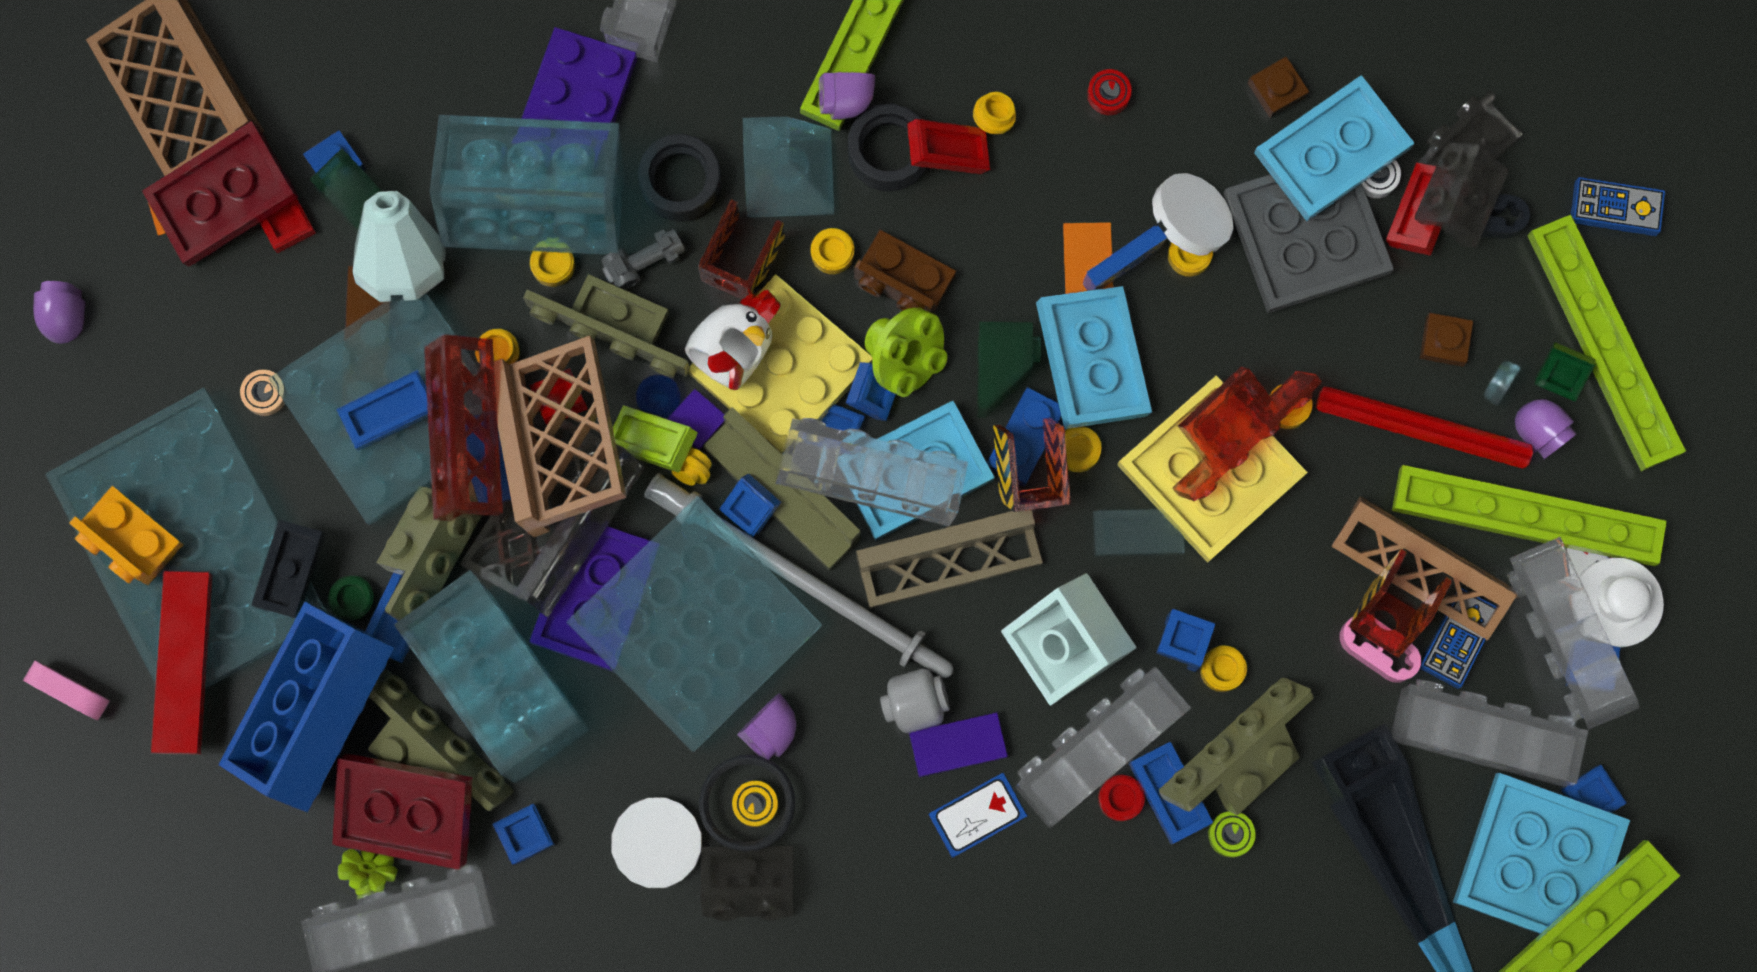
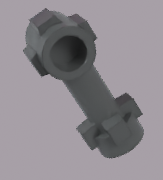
[601,229,685,290]

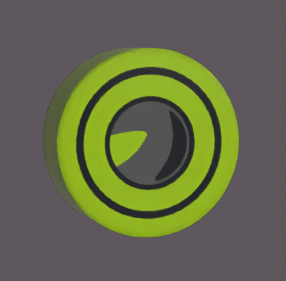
[1208,811,1255,857]

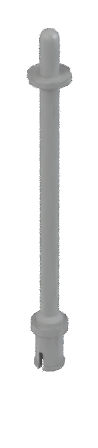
[644,473,954,678]

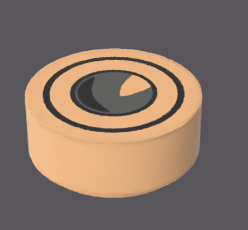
[240,370,287,416]

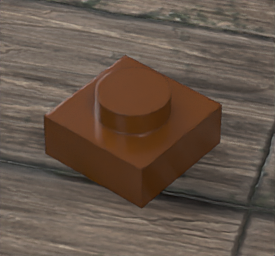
[1248,57,1309,118]
[1420,313,1473,367]

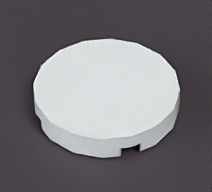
[1152,173,1233,256]
[612,798,702,888]

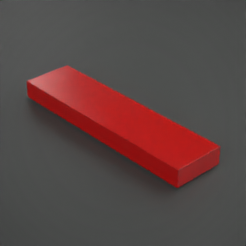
[151,571,213,755]

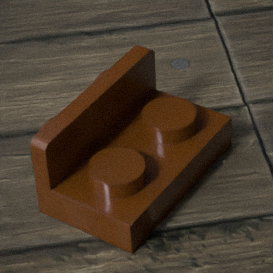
[854,230,956,314]

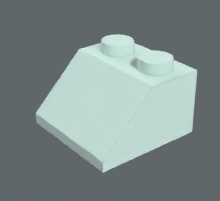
[1001,573,1137,706]

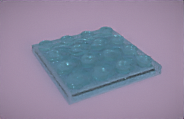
[269,293,495,525]
[566,496,822,752]

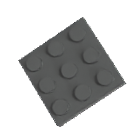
[1224,175,1394,313]

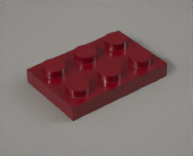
[142,121,299,267]
[332,753,473,870]

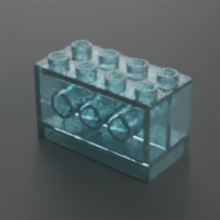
[430,115,624,254]
[394,570,589,784]

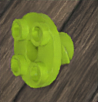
[865,308,947,397]

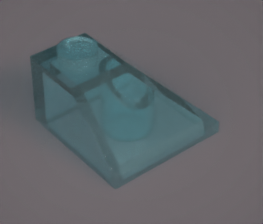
[743,116,834,218]

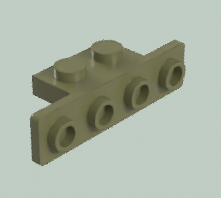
[523,274,690,378]
[376,463,486,631]
[368,670,514,811]
[1159,678,1314,815]

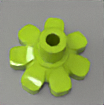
[337,849,398,897]

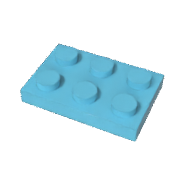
[1254,75,1415,221]
[1036,286,1152,429]
[835,401,994,541]

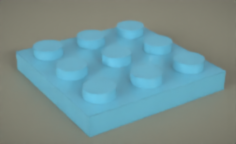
[1453,773,1630,934]

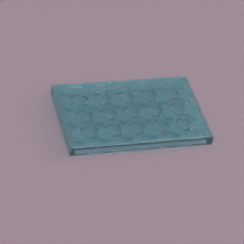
[45,388,327,689]

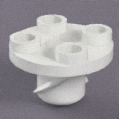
[1571,558,1664,648]

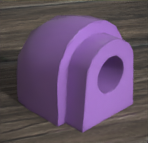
[819,72,875,120]
[33,281,85,344]
[1515,399,1577,459]
[737,693,796,760]

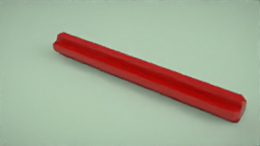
[1317,386,1533,469]

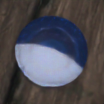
[636,375,681,419]

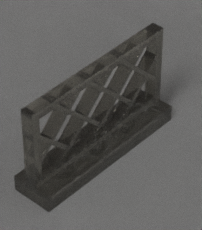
[460,420,645,617]

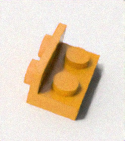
[69,486,184,586]

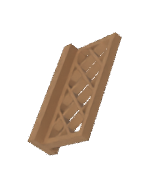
[86,0,264,176]
[486,336,627,537]

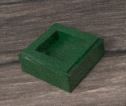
[1534,342,1595,402]

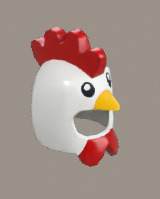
[685,290,781,390]

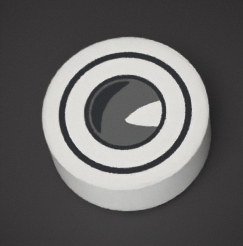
[1362,160,1401,199]

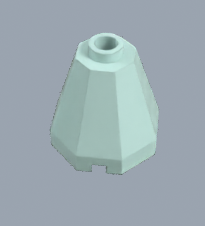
[353,191,446,302]

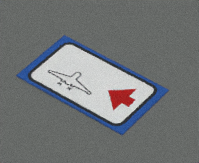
[928,773,1027,858]

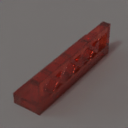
[424,334,503,521]

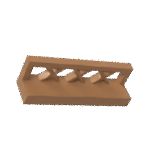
[1332,496,1517,640]

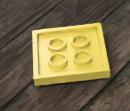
[688,274,873,458]
[1117,375,1307,563]

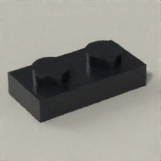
[251,520,326,619]

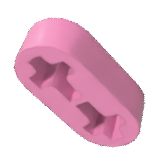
[1340,614,1421,682]
[23,660,110,721]

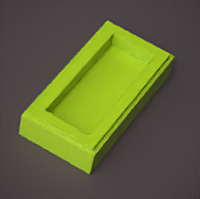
[613,405,698,473]

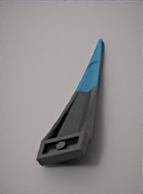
[1312,723,1473,972]

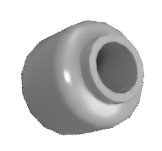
[880,669,950,733]

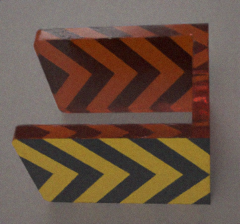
[698,199,785,299]
[993,418,1071,512]
[1348,548,1452,658]

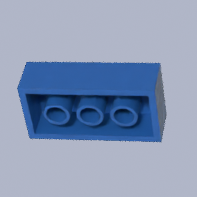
[218,602,394,813]

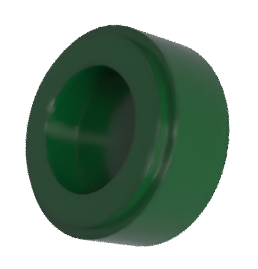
[328,576,376,622]

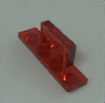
[1172,367,1322,501]

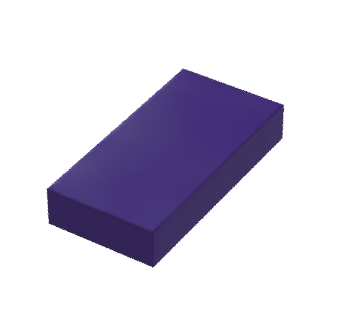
[909,713,1007,778]

